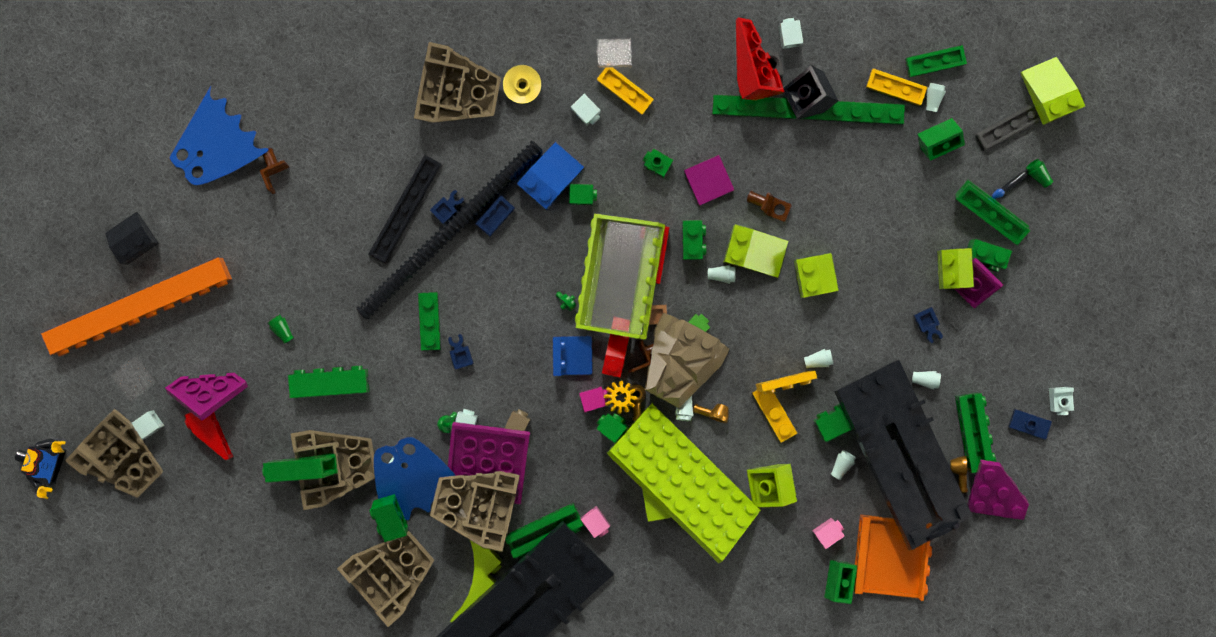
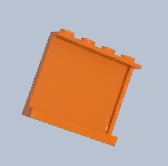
[853,514,932,601]

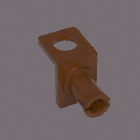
[260,148,289,194]
[747,191,792,222]
[629,340,654,372]

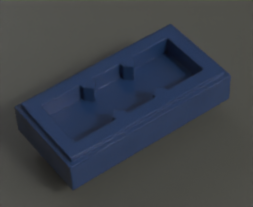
[476,196,516,237]
[1008,409,1052,439]

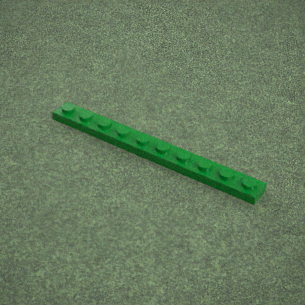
[712,95,905,125]

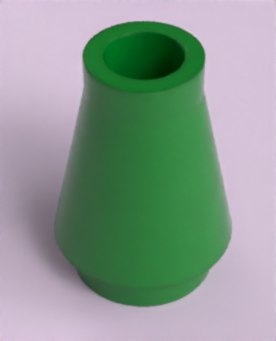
[1026,159,1053,188]
[268,315,294,344]

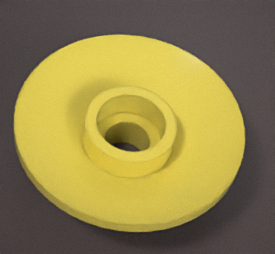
[503,65,541,104]

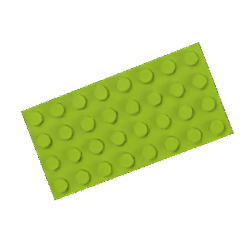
[607,404,761,563]

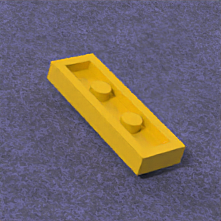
[597,64,654,115]
[866,69,927,106]
[756,371,817,394]
[752,390,797,443]

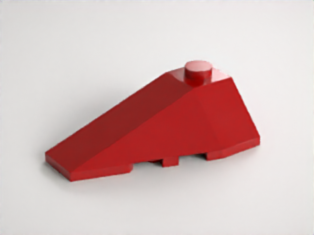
[736,17,784,100]

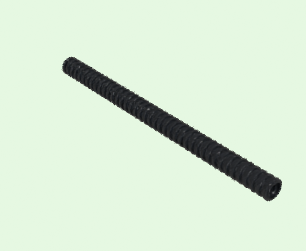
[356,140,543,320]

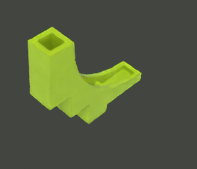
[450,540,502,623]

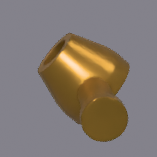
[628,384,646,421]
[693,404,729,423]
[950,456,968,493]

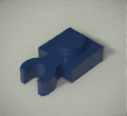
[430,190,465,224]
[913,307,943,343]
[448,334,474,370]

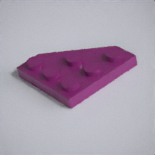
[165,373,248,421]
[967,460,1029,520]

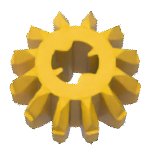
[604,381,637,414]

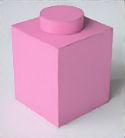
[581,506,610,538]
[812,518,844,549]

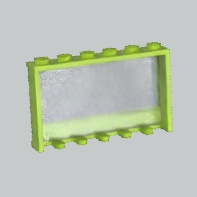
[575,214,665,340]

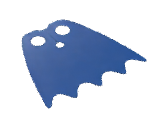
[170,86,268,185]
[374,437,456,520]

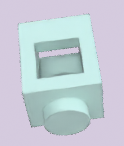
[1049,387,1074,415]

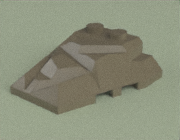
[414,42,501,123]
[645,313,729,408]
[65,409,163,498]
[291,430,375,510]
[430,471,520,552]
[337,531,434,627]

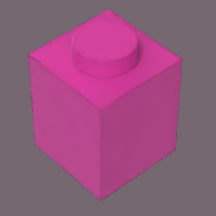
[579,386,609,412]

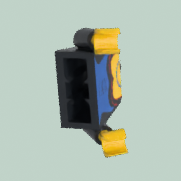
[15,438,66,499]

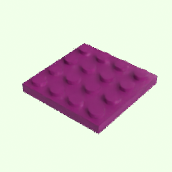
[448,422,530,505]

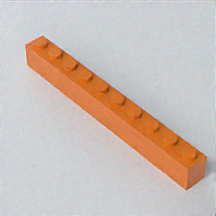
[41,257,232,357]

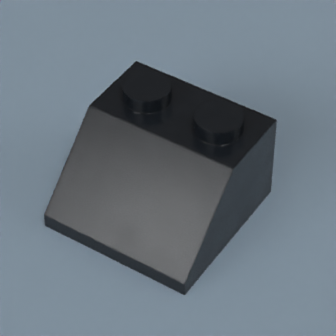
[783,65,839,119]
[105,212,159,265]

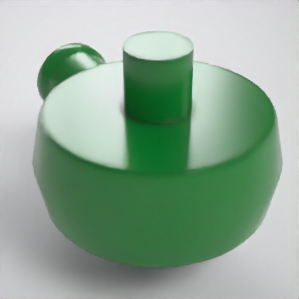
[556,292,576,311]
[437,411,457,433]

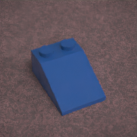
[517,142,584,210]

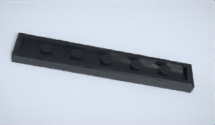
[368,154,442,264]

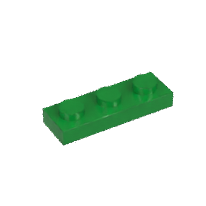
[905,45,967,78]
[418,292,441,351]

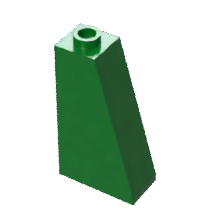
[262,453,338,482]

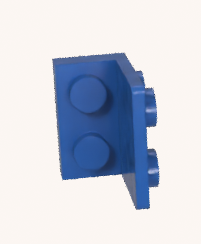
[553,336,592,376]

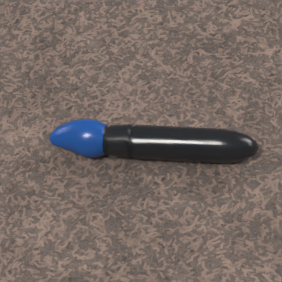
[992,170,1029,199]

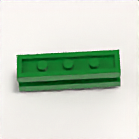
[955,180,1030,246]
[288,365,370,398]
[955,392,996,473]
[505,503,584,559]

